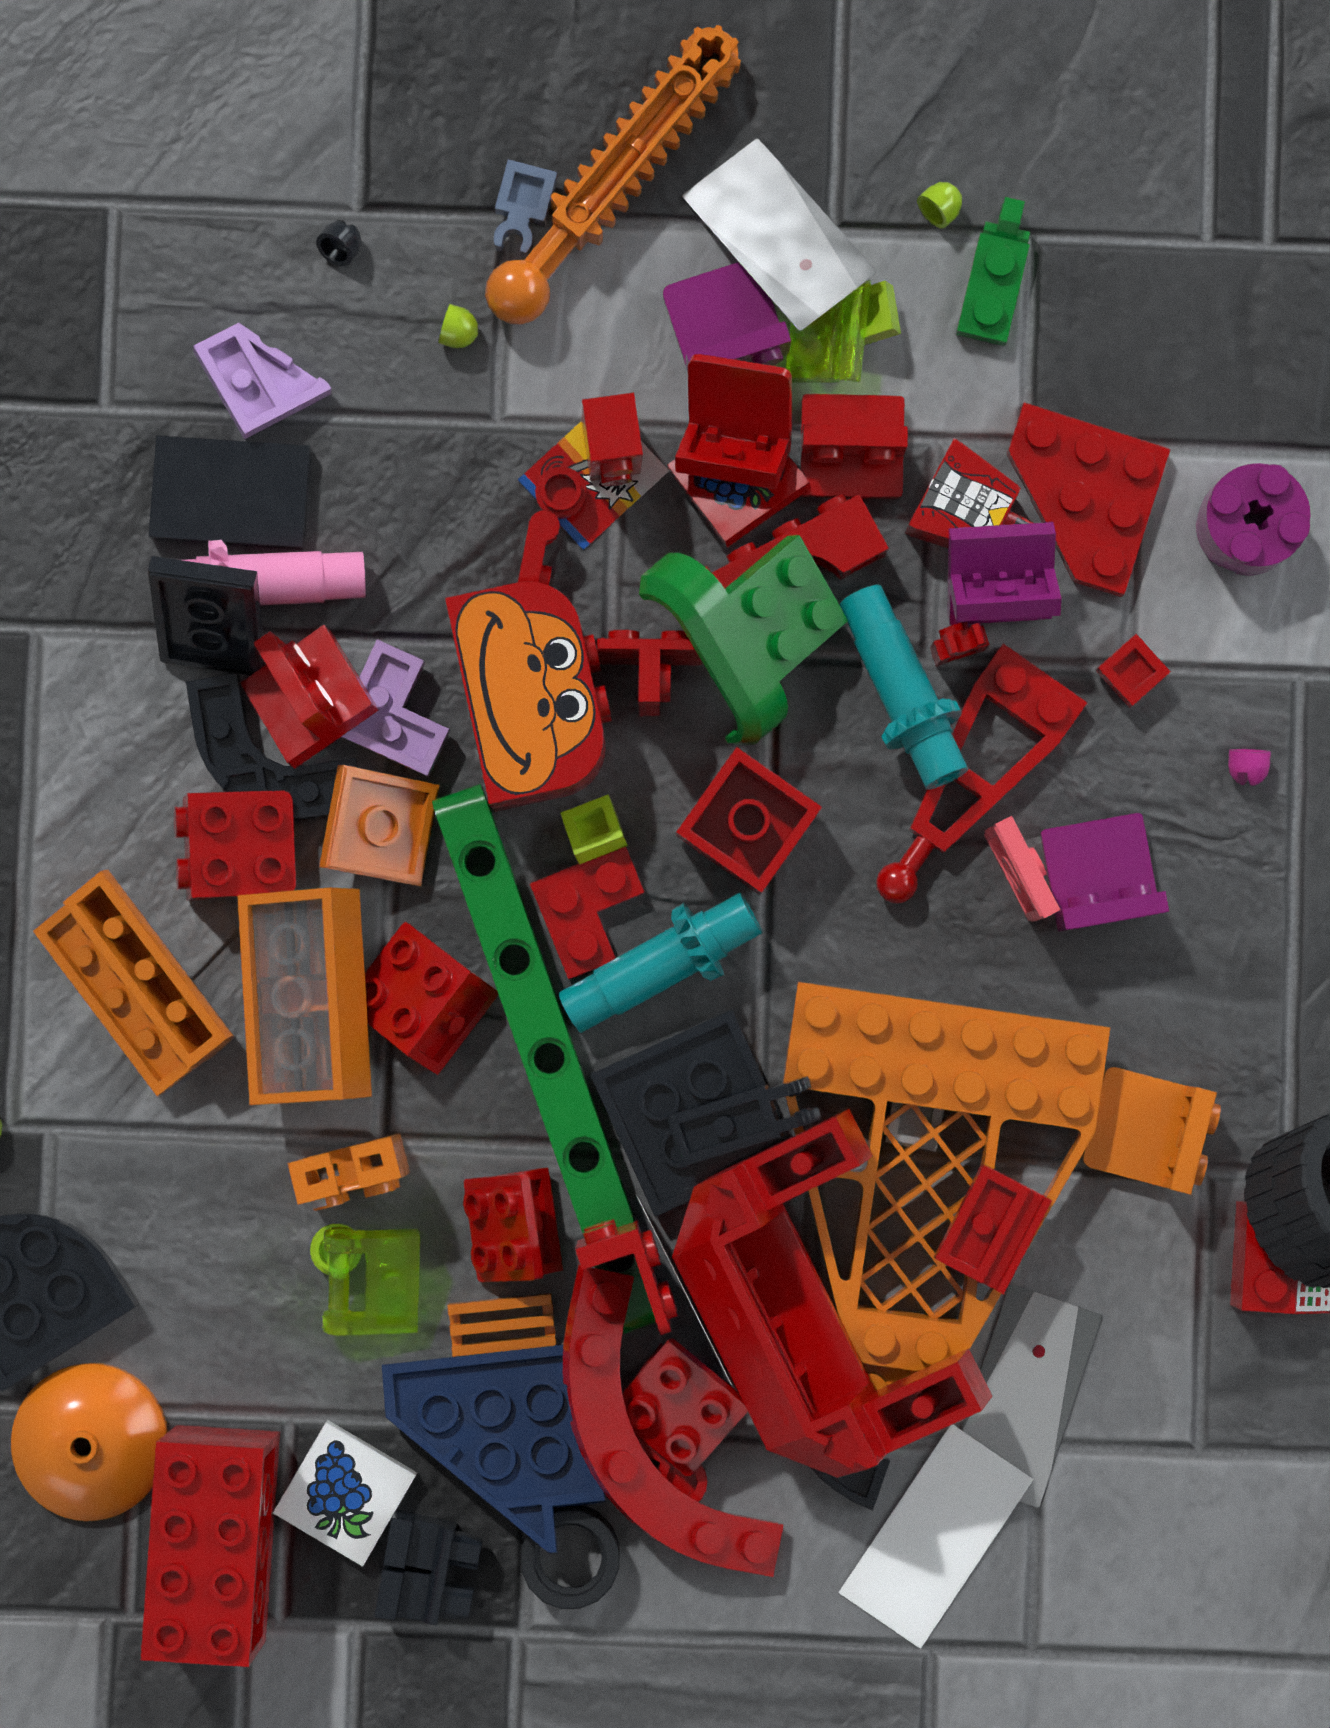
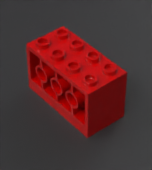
[140,1425,280,1667]

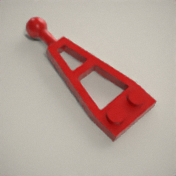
[876,643,1088,903]

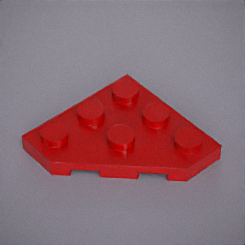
[1006,402,1171,597]

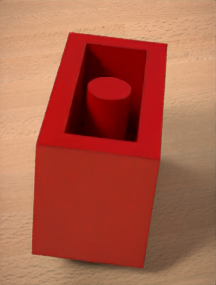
[581,392,643,486]

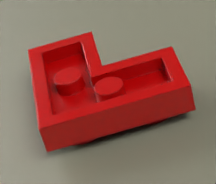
[530,847,645,980]

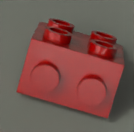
[675,354,792,489]
[174,791,296,901]
[575,1219,678,1335]

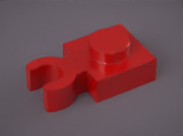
[929,621,990,667]

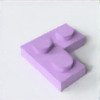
[341,639,450,777]

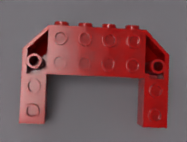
[672,1109,993,1478]

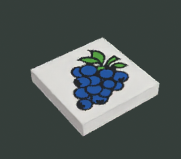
[273,1420,417,1566]

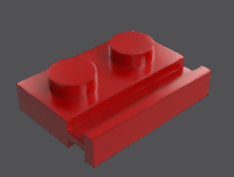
[934,1163,1053,1295]

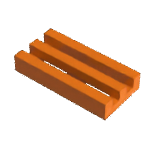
[447,1293,557,1357]

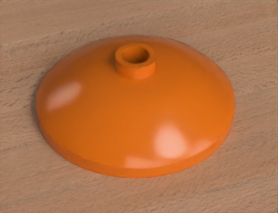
[11,1363,168,1521]

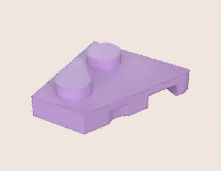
[193,323,331,439]

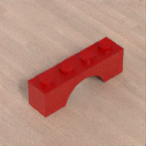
[706,494,889,588]

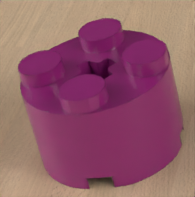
[1196,463,1311,576]

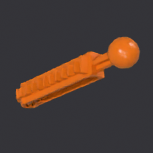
[485,25,741,324]

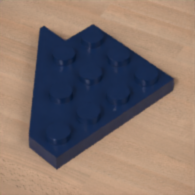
[382,1345,606,1554]

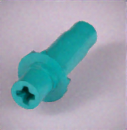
[840,585,969,790]
[559,892,763,1033]

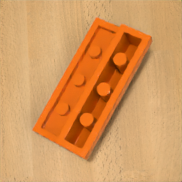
[33,870,234,1096]

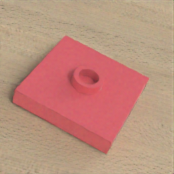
[984,816,1060,922]

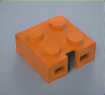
[287,1133,410,1211]

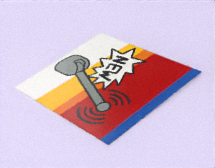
[518,422,669,550]

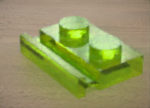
[786,280,871,383]

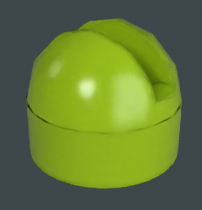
[917,182,962,229]
[438,304,478,348]

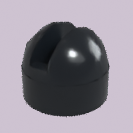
[316,220,362,266]

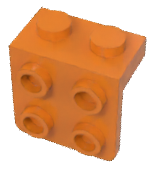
[1082,1067,1221,1195]

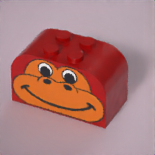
[445,581,612,812]

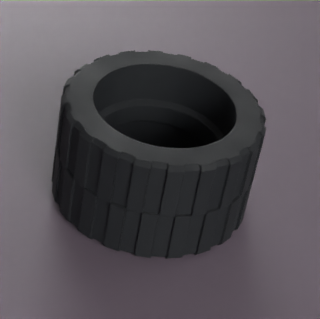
[1244,1113,1330,1288]

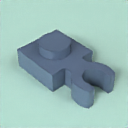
[494,159,558,258]

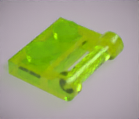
[322,1226,420,1336]

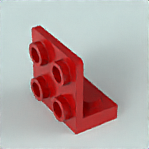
[365,922,499,1075]

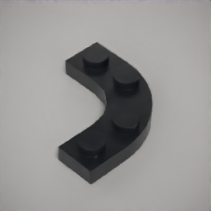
[186,673,359,820]

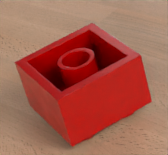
[676,747,822,895]

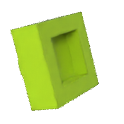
[840,280,901,348]
[560,794,628,864]

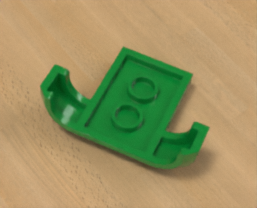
[639,535,848,746]

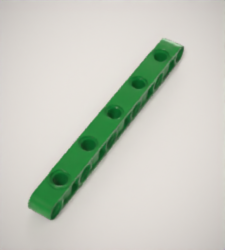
[432,783,656,1335]

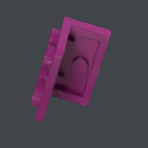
[663,262,791,372]

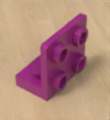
[1040,813,1169,932]

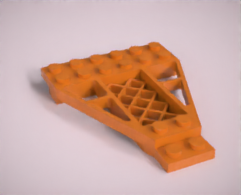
[782,982,1110,1390]

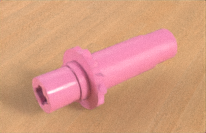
[184,540,366,606]

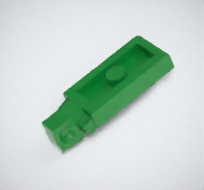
[955,197,1030,346]

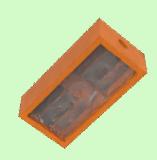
[237,887,372,1105]

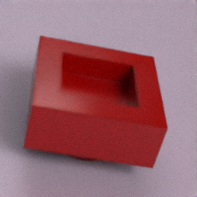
[1095,634,1171,708]

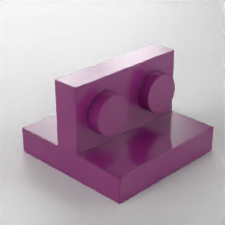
[947,522,1062,625]

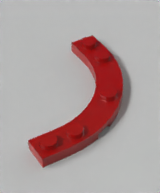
[563,1265,784,1577]

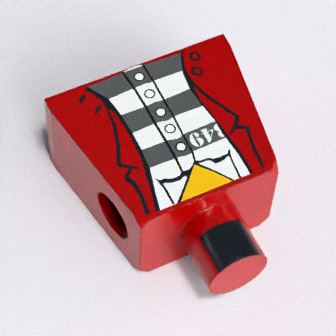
[905,438,1033,548]

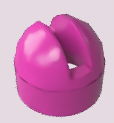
[1228,749,1271,786]

